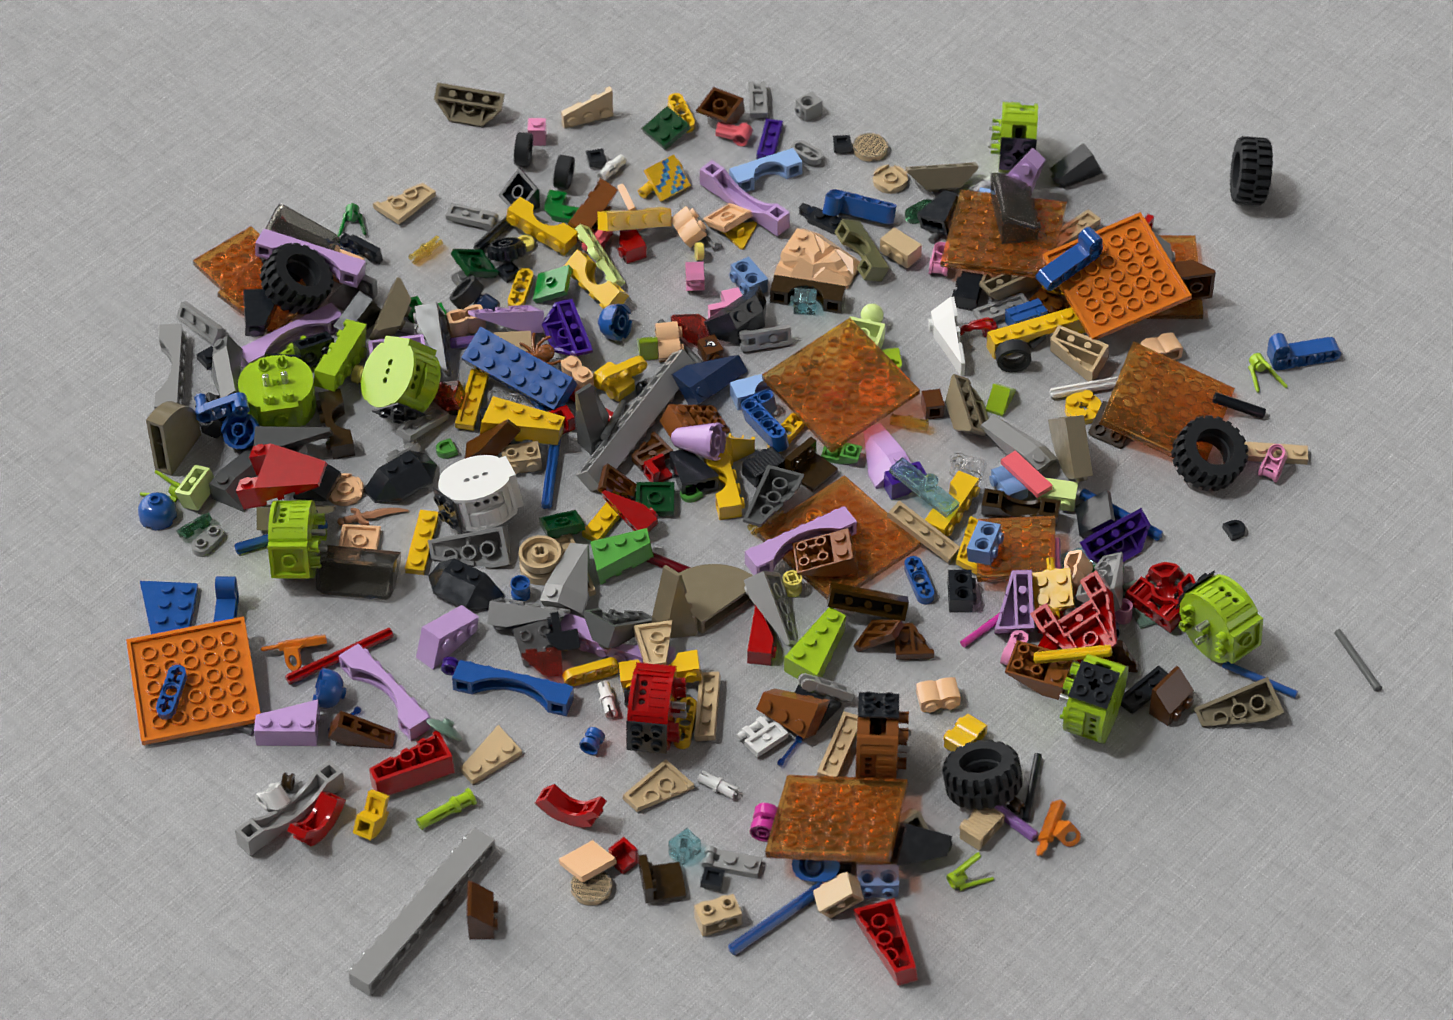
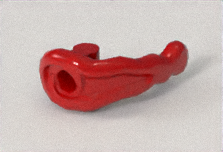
[960,317,998,337]

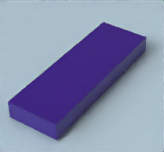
[756,119,783,159]

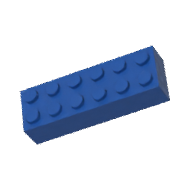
[461,326,578,411]

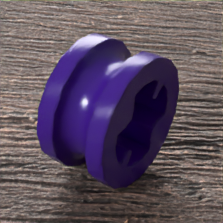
[441,657,459,675]

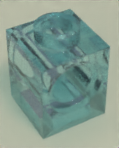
[790,288,817,315]
[668,828,701,866]

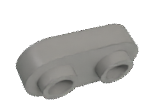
[791,140,823,165]
[386,441,422,463]
[191,525,224,557]

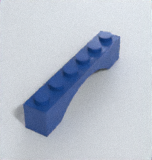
[452,660,574,717]

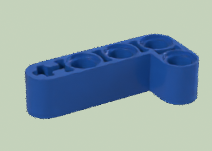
[822,189,897,224]
[1035,227,1103,291]
[1267,333,1341,370]
[741,390,789,452]
[213,576,239,622]

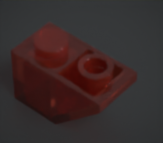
[671,314,710,347]
[433,380,466,411]
[521,647,563,677]

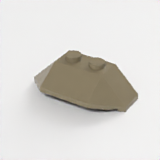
[434,82,505,127]
[906,162,978,192]
[980,256,1046,300]
[369,277,412,340]
[945,374,989,436]

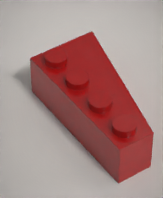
[369,730,455,796]
[854,898,918,986]

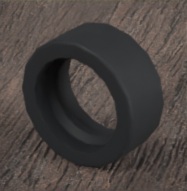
[514,132,533,167]
[553,155,575,190]
[449,276,484,309]
[995,339,1032,373]

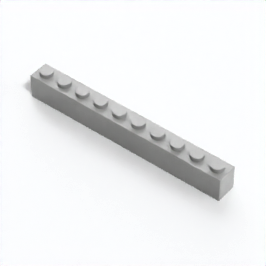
[576,349,695,492]
[348,828,495,997]

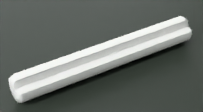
[1049,376,1122,399]

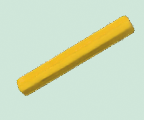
[1034,645,1112,664]

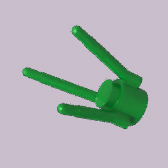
[336,203,366,242]

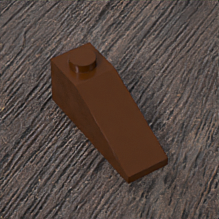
[465,419,521,459]
[328,711,395,749]

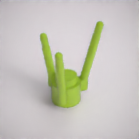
[1248,353,1288,392]
[139,470,180,503]
[946,852,994,891]

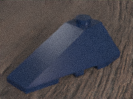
[671,355,748,405]

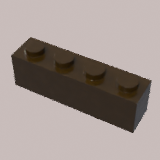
[827,582,909,621]

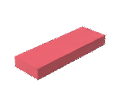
[1001,451,1053,498]

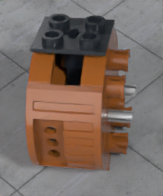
[855,691,912,780]

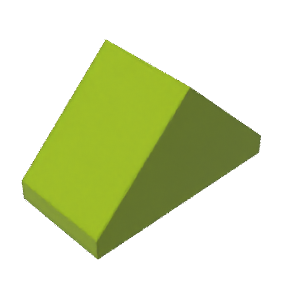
[637,336,658,360]
[986,383,1016,417]

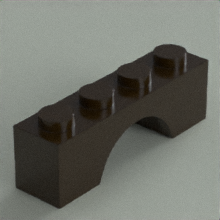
[770,275,846,314]
[316,389,355,459]
[981,488,1061,527]

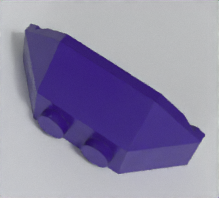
[542,299,593,356]
[1079,508,1151,563]

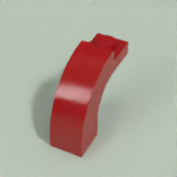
[535,784,607,827]
[287,792,346,846]

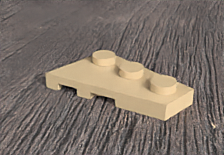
[561,86,613,129]
[373,183,436,225]
[634,620,672,665]
[461,725,522,785]
[622,759,695,812]

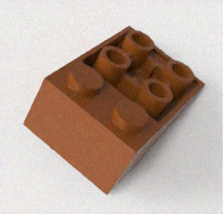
[660,404,730,438]
[792,528,859,577]
[1005,640,1074,700]

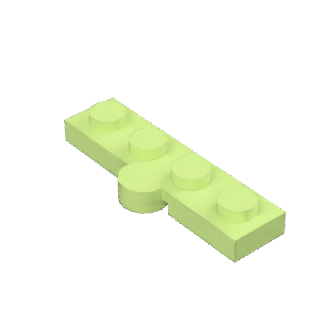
[575,224,626,287]

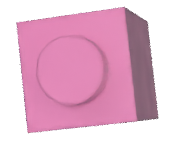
[527,118,547,146]

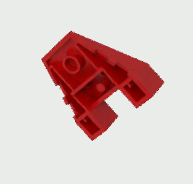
[236,443,327,509]
[1030,570,1117,664]

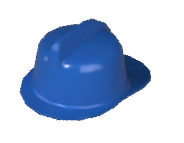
[792,848,840,882]

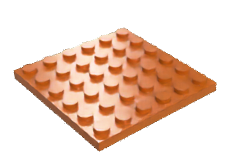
[1042,212,1192,340]
[126,616,261,745]

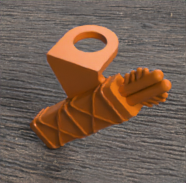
[261,634,327,671]
[1035,800,1081,856]

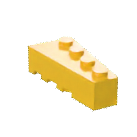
[480,396,565,445]

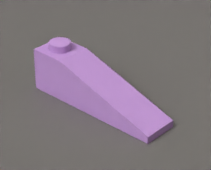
[468,305,544,336]
[863,423,911,489]

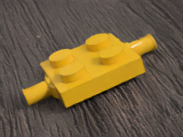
[1032,557,1075,619]

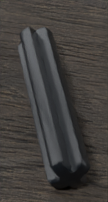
[473,216,511,251]
[1212,392,1266,419]

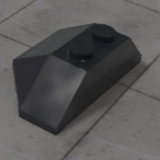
[704,285,767,345]
[364,450,437,503]
[428,558,504,610]

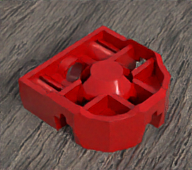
[1125,562,1195,633]

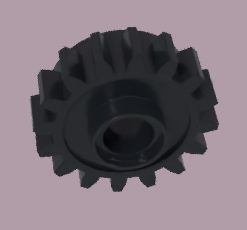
[487,237,527,262]

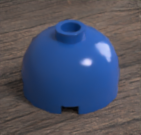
[598,304,632,341]
[221,414,260,450]
[138,492,177,531]
[312,668,347,709]

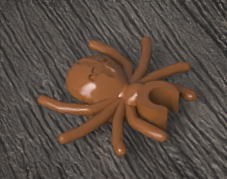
[519,333,561,365]

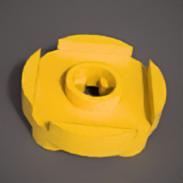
[1065,390,1102,424]

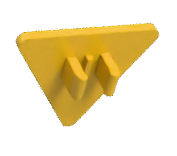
[721,221,757,250]

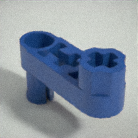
[194,392,250,423]

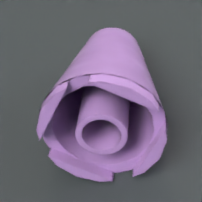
[671,423,726,461]

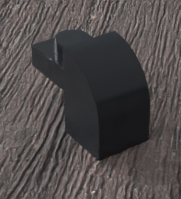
[545,612,581,650]

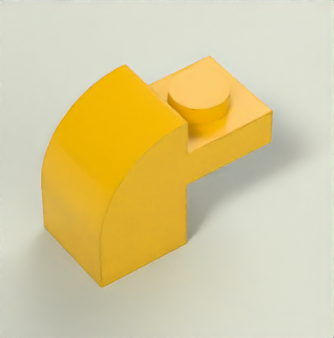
[353,789,390,840]

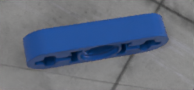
[904,556,934,605]
[156,665,187,720]

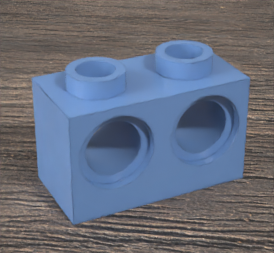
[729,257,768,294]
[967,520,1004,566]
[856,865,899,899]

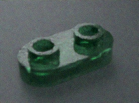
[904,199,932,224]
[176,512,213,539]

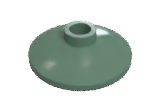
[426,718,462,741]

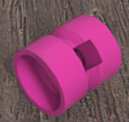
[749,803,781,842]

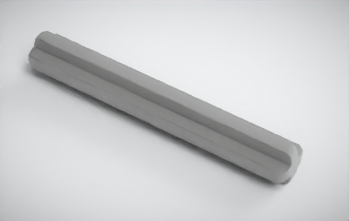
[679,200,721,250]

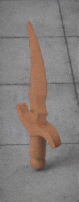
[337,508,409,525]

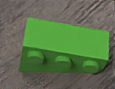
[590,528,654,585]

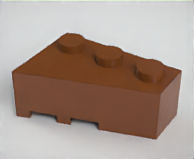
[568,178,618,243]
[756,688,830,739]

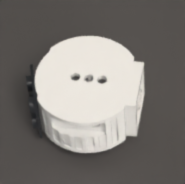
[433,455,524,534]

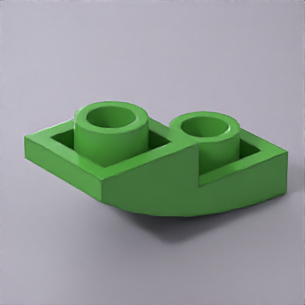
[821,442,862,464]

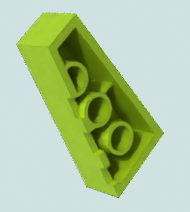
[314,319,367,392]
[784,607,846,679]

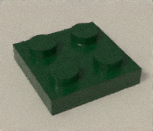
[642,106,691,150]
[450,249,499,278]
[636,482,675,516]
[539,510,585,539]

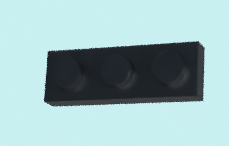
[1121,665,1168,714]

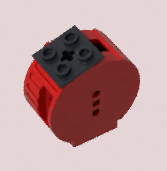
[626,662,687,754]

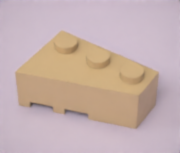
[1050,325,1109,382]

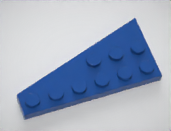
[140,581,198,634]

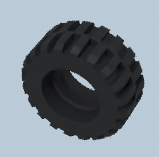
[1230,136,1273,206]
[260,243,334,314]
[1171,415,1248,491]
[942,740,1023,810]

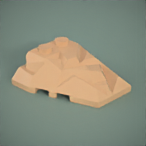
[774,228,860,289]

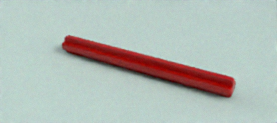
[285,628,394,685]

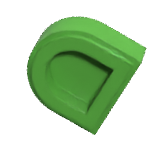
[436,438,458,459]
[680,485,703,503]

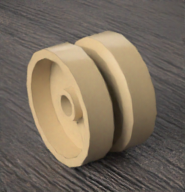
[519,535,562,585]

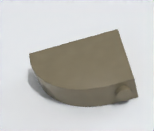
[146,401,201,476]
[1048,415,1093,482]
[680,564,753,634]

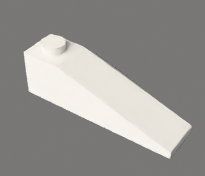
[928,297,965,376]

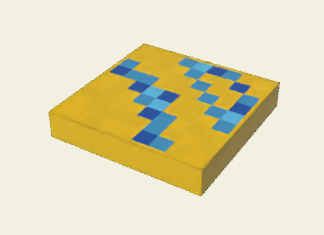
[643,154,691,202]

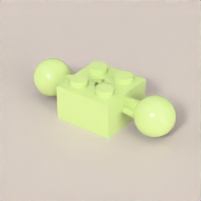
[840,304,885,381]

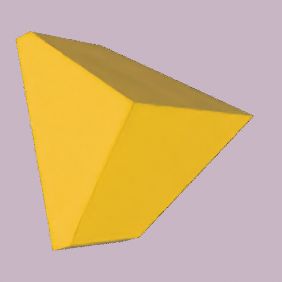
[725,433,755,463]

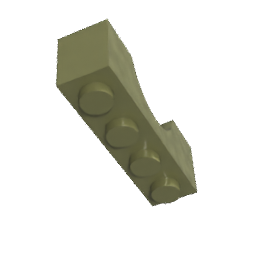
[835,219,889,282]

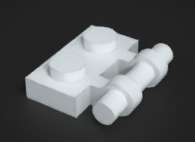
[736,715,788,758]

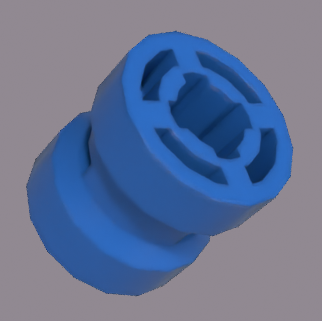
[510,575,531,601]
[579,727,606,755]

